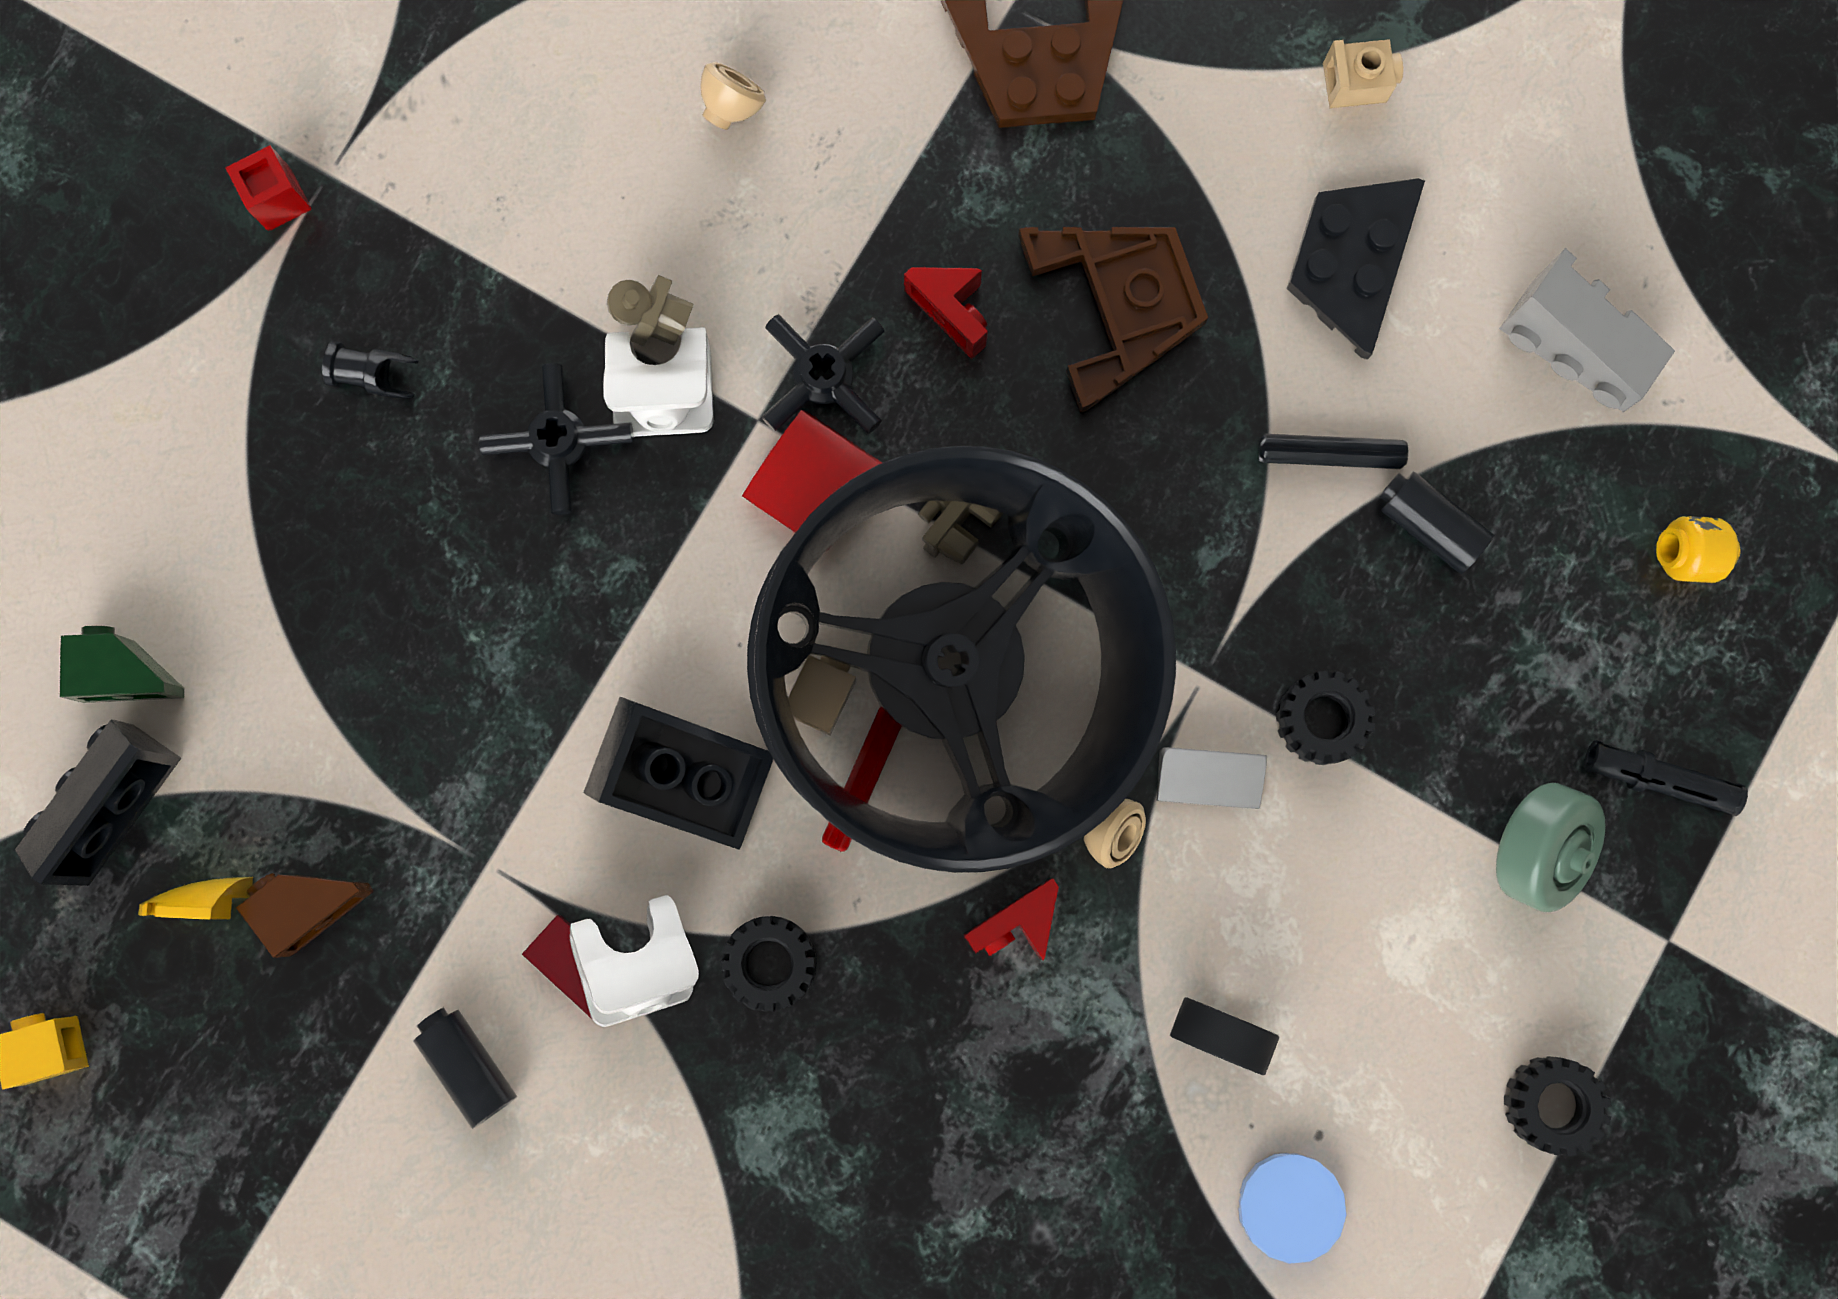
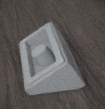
[1157,747,1267,809]

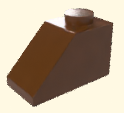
[236,873,374,958]

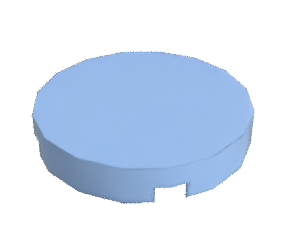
[1238,1153,1346,1264]

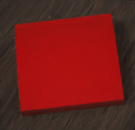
[742,410,882,552]

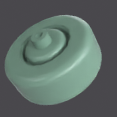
[1496,783,1606,912]

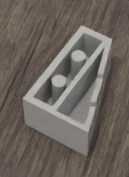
[1499,248,1675,412]

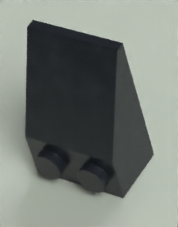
[583,697,773,850]

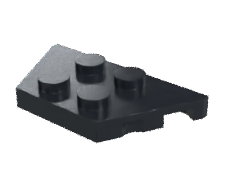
[1286,178,1425,360]

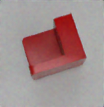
[225,145,312,231]

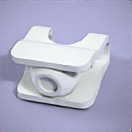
[604,327,714,437]
[570,895,699,1027]

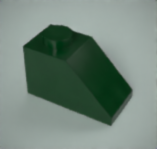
[60,626,184,703]

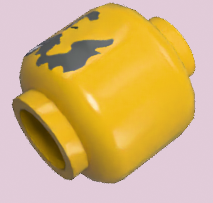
[1656,516,1740,583]

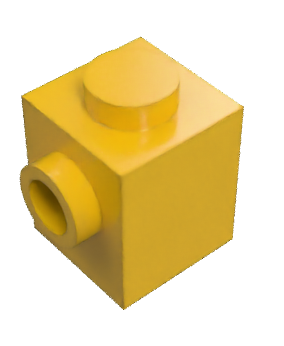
[0,1013,89,1090]

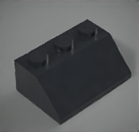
[15,719,181,886]

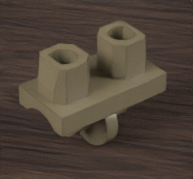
[607,275,694,346]
[918,500,1004,564]

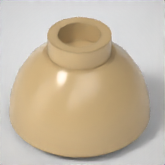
[700,62,766,130]
[1084,799,1146,868]

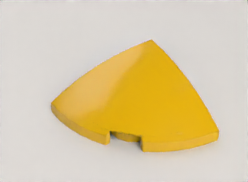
[138,877,253,919]

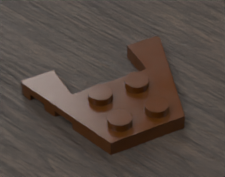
[941,0,1123,128]
[1018,227,1208,412]

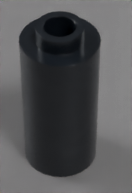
[1379,471,1495,574]
[413,1007,518,1129]

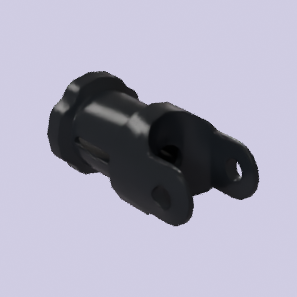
[322,341,419,398]

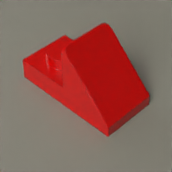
[904,267,988,359]
[963,878,1059,960]

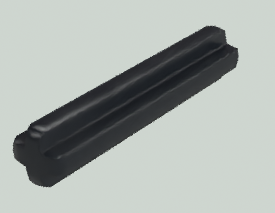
[1258,434,1409,469]

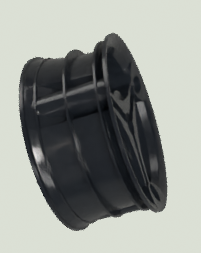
[747,446,1176,873]

